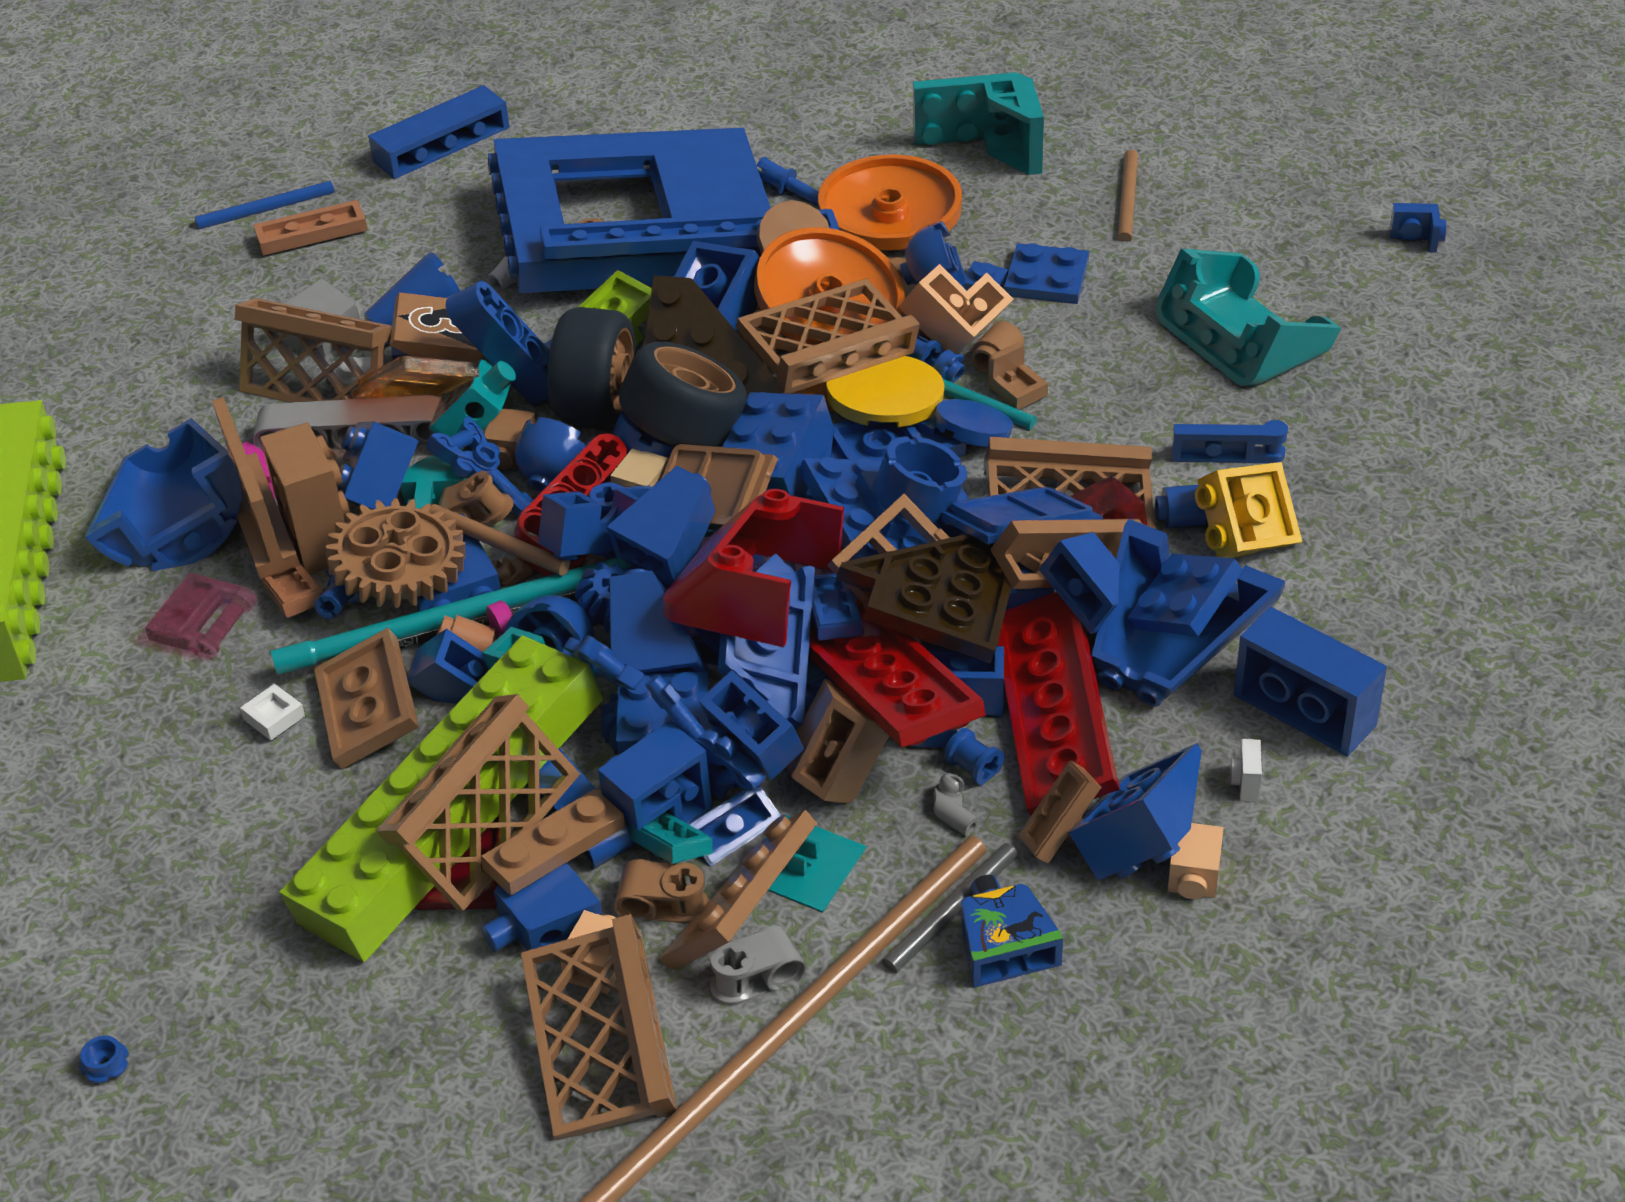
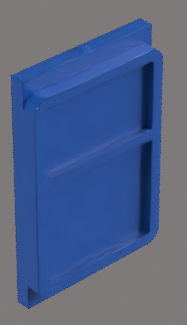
[942,487,1103,544]

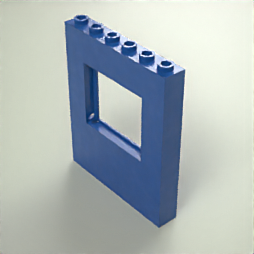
[488,128,771,293]

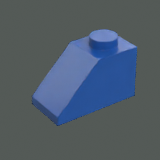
[1039,532,1120,634]
[407,629,489,704]

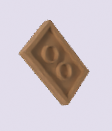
[314,628,419,769]

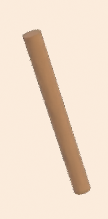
[1117,150,1138,241]
[431,504,570,576]

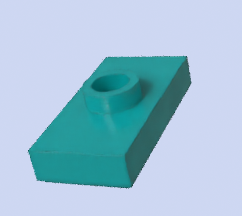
[624,812,713,864]

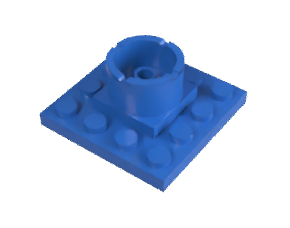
[799,436,969,561]

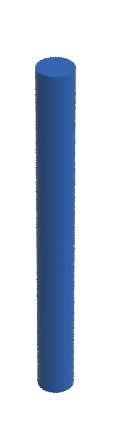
[194,180,335,230]

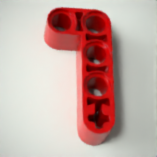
[512,433,627,577]

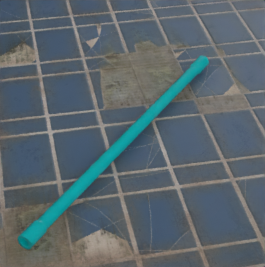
[270,530,717,676]

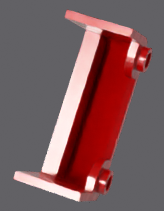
[663,489,844,648]

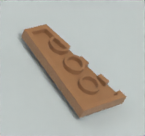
[659,810,817,970]

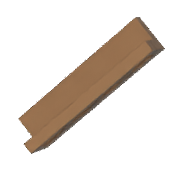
[990,519,1142,589]

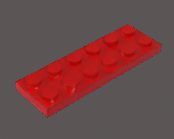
[998,592,1120,816]
[808,599,986,748]

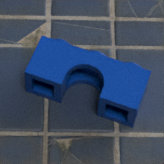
[538,485,652,560]

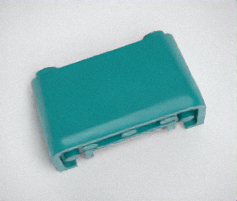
[1156,248,1341,386]

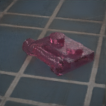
[145,573,257,660]

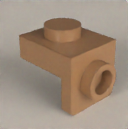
[988,343,1048,409]

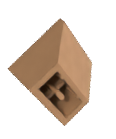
[787,679,889,803]

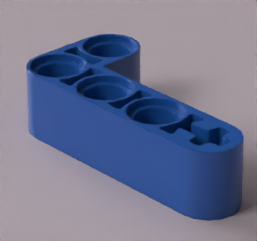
[445,281,552,407]

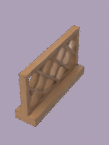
[736,278,920,394]
[234,298,392,403]
[212,397,300,579]
[983,437,1156,529]
[376,694,580,911]
[521,914,678,1140]

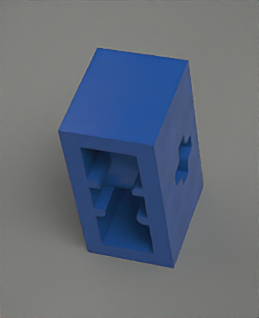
[699,670,804,780]

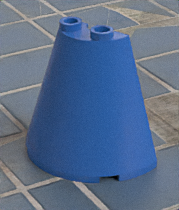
[85,418,242,571]
[1092,519,1285,707]

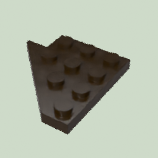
[644,275,782,399]
[835,534,1017,663]

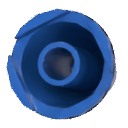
[364,252,460,346]

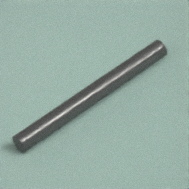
[882,843,1018,974]

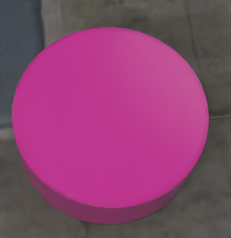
[486,600,513,638]

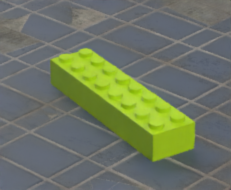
[0,400,66,682]
[279,635,603,963]

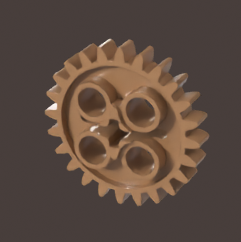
[326,498,466,608]

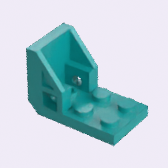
[913,72,1044,175]

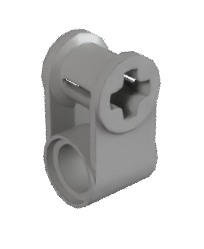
[710,925,807,1006]

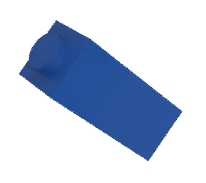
[607,466,715,586]
[610,569,710,679]

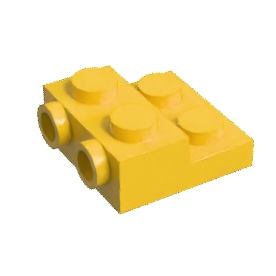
[1195,462,1302,558]

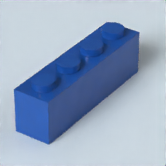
[368,85,510,179]

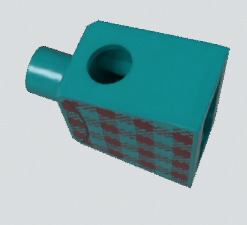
[429,359,516,451]

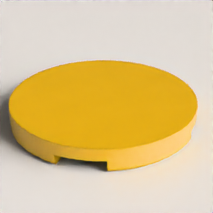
[826,356,944,427]

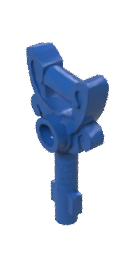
[427,416,533,516]
[557,635,645,690]
[645,674,766,800]

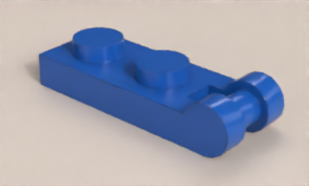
[1171,420,1288,463]

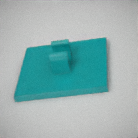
[768,814,867,913]

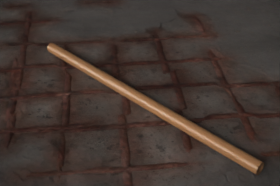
[579,836,987,1202]

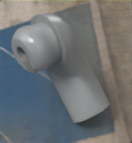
[933,773,980,837]

